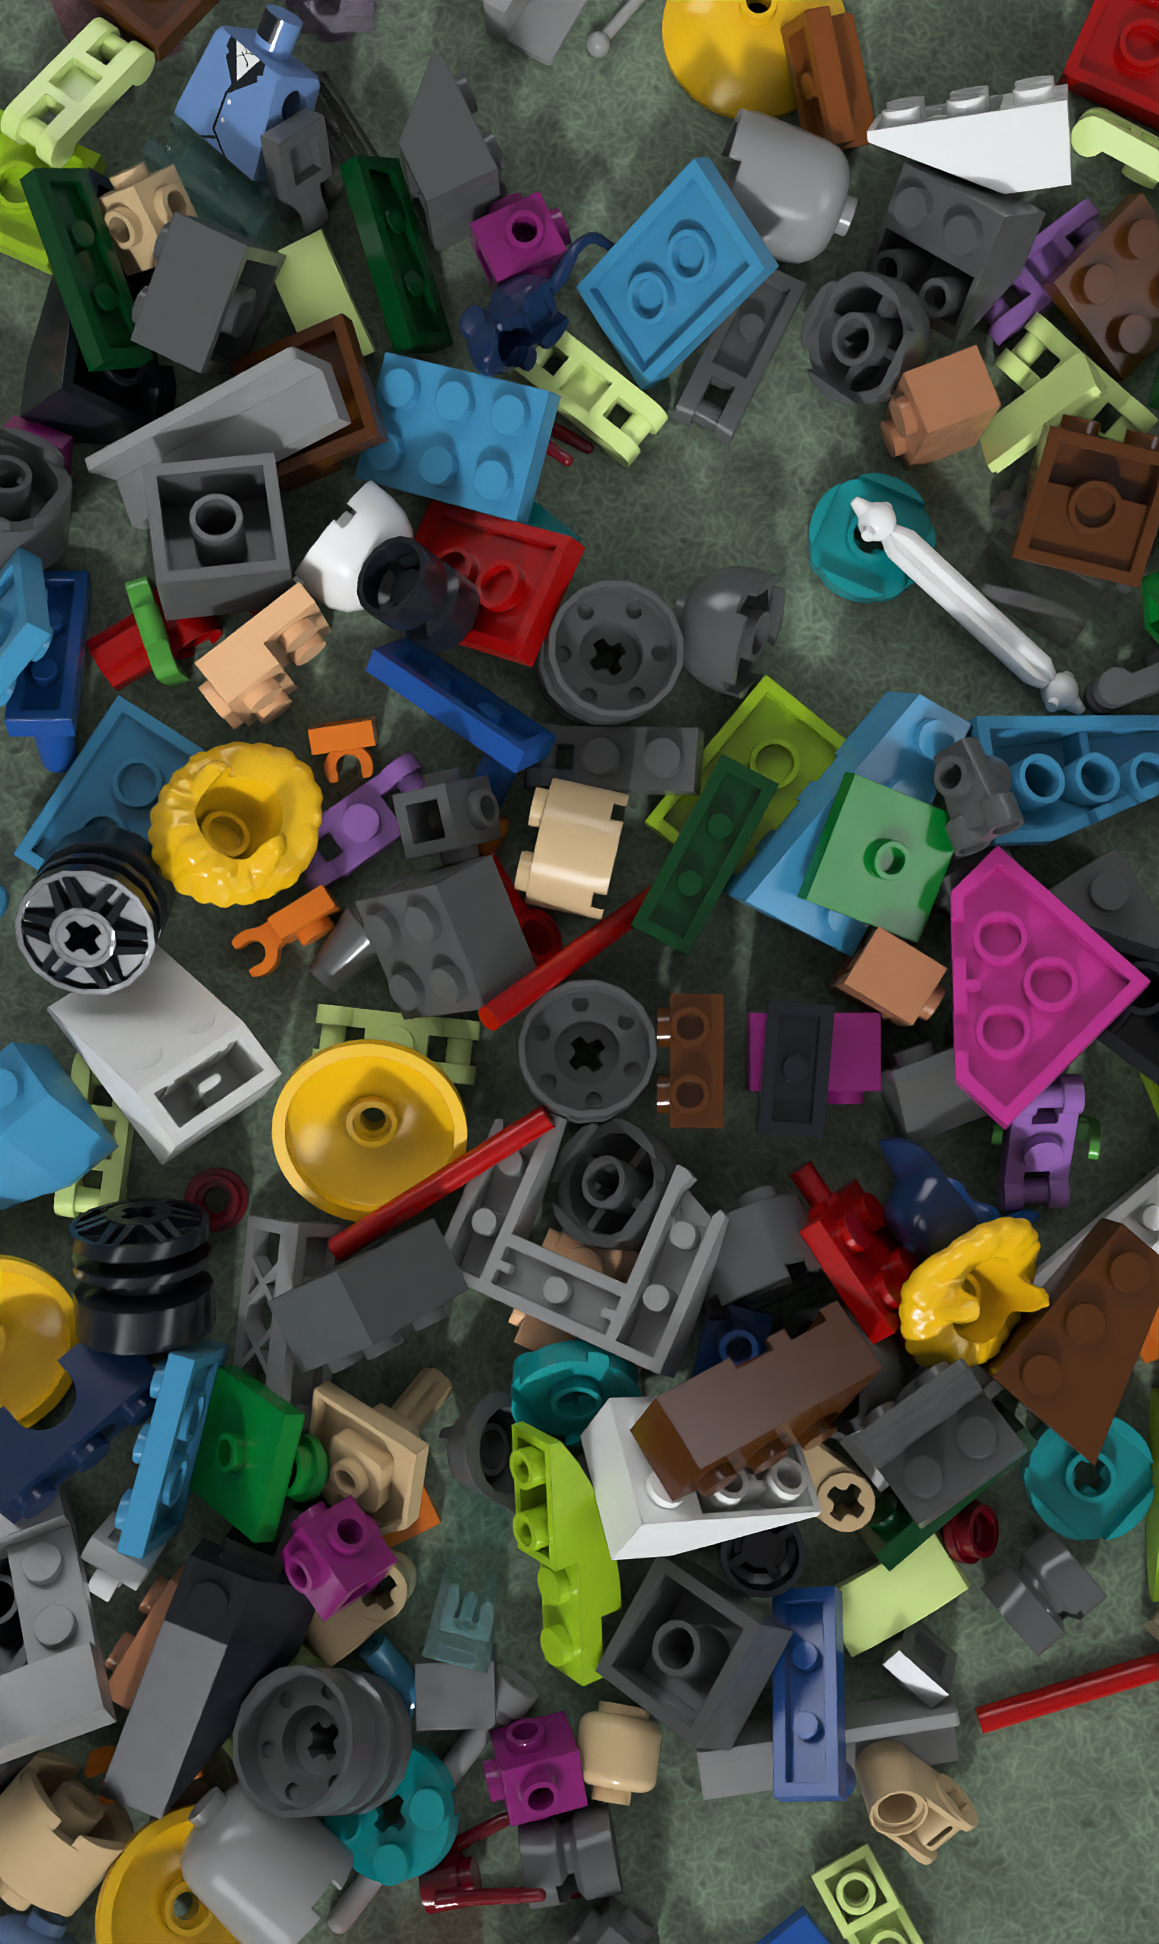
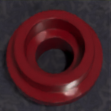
[184,1167,249,1232]
[940,1499,999,1564]

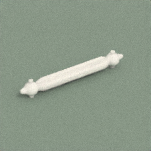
[850,496,1085,715]

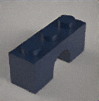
[0,1342,157,1524]

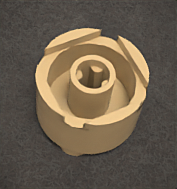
[514,778,630,921]
[0,1752,134,1917]

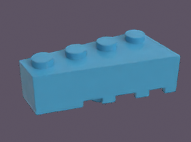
[722,691,972,957]

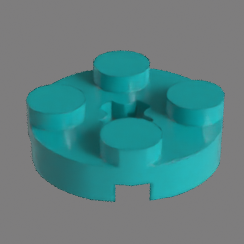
[806,473,936,604]
[510,1337,642,1447]
[1020,1416,1155,1541]
[324,1742,459,1886]

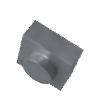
[882,1620,958,1709]

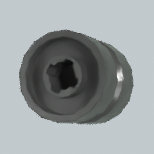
[980,1529,1107,1657]
[518,1803,623,1910]

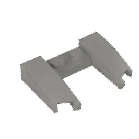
[444,1114,730,1378]
[0,1480,116,1764]

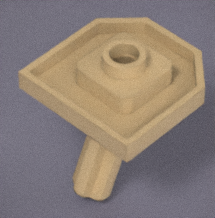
[309,1367,453,1535]

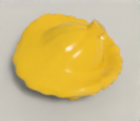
[147,741,323,908]
[899,1216,1050,1369]

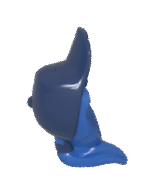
[878,1137,1041,1258]

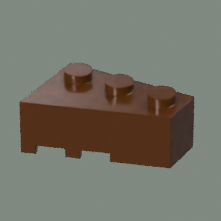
[978,1218,1159,1466]
[630,1300,883,1501]

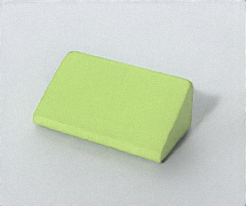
[980,352,1109,473]

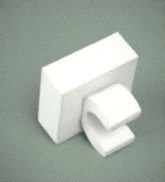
[80,1511,168,1602]

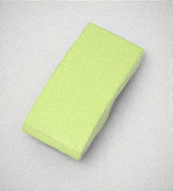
[275,229,376,357]
[834,1531,971,1657]
[811,1842,925,1944]

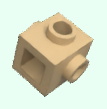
[97,162,198,276]

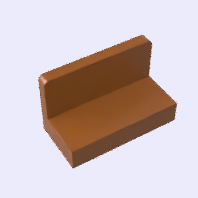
[780,5,874,151]

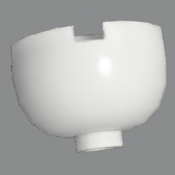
[292,480,413,612]

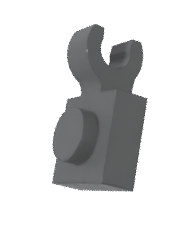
[260,107,333,235]

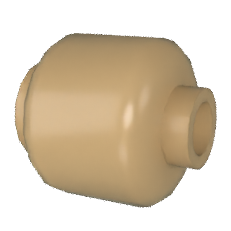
[576,1701,663,1806]

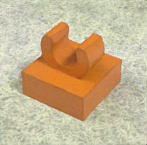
[308,715,379,783]

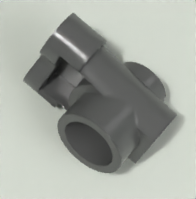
[933,737,1025,856]

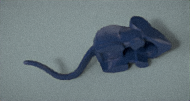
[459,232,615,377]

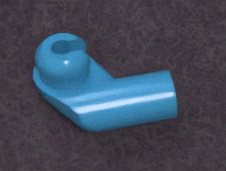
[359,1633,416,1720]

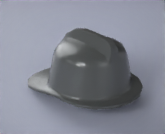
[439,1391,571,1514]

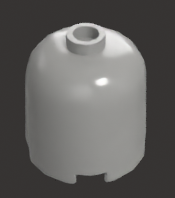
[721,108,858,264]
[181,1781,354,1944]

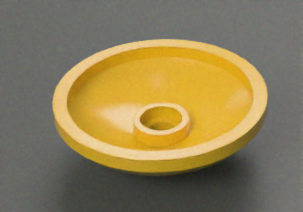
[662,0,845,119]
[272,1039,468,1222]
[0,1255,80,1428]
[95,1804,240,1944]

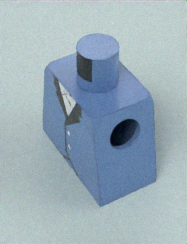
[174,4,320,181]

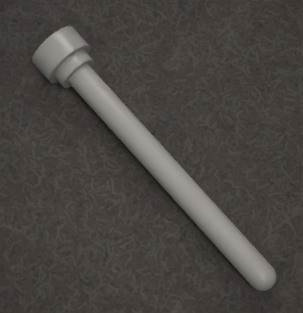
[328,1663,538,1934]

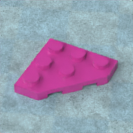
[950,845,1150,1130]

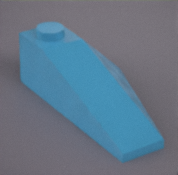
[965,715,1159,847]
[0,1042,119,1213]

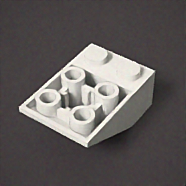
[867,75,1072,194]
[47,945,282,1165]
[580,1396,822,1560]

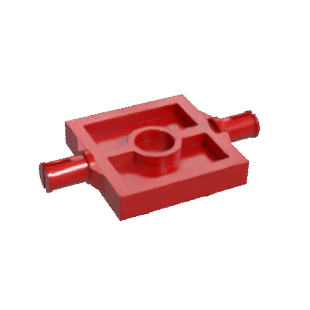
[788,1160,920,1362]

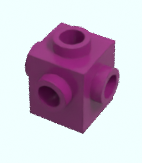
[470,191,572,293]
[278,1495,398,1622]
[482,1710,588,1827]

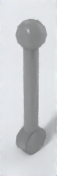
[586,0,645,58]

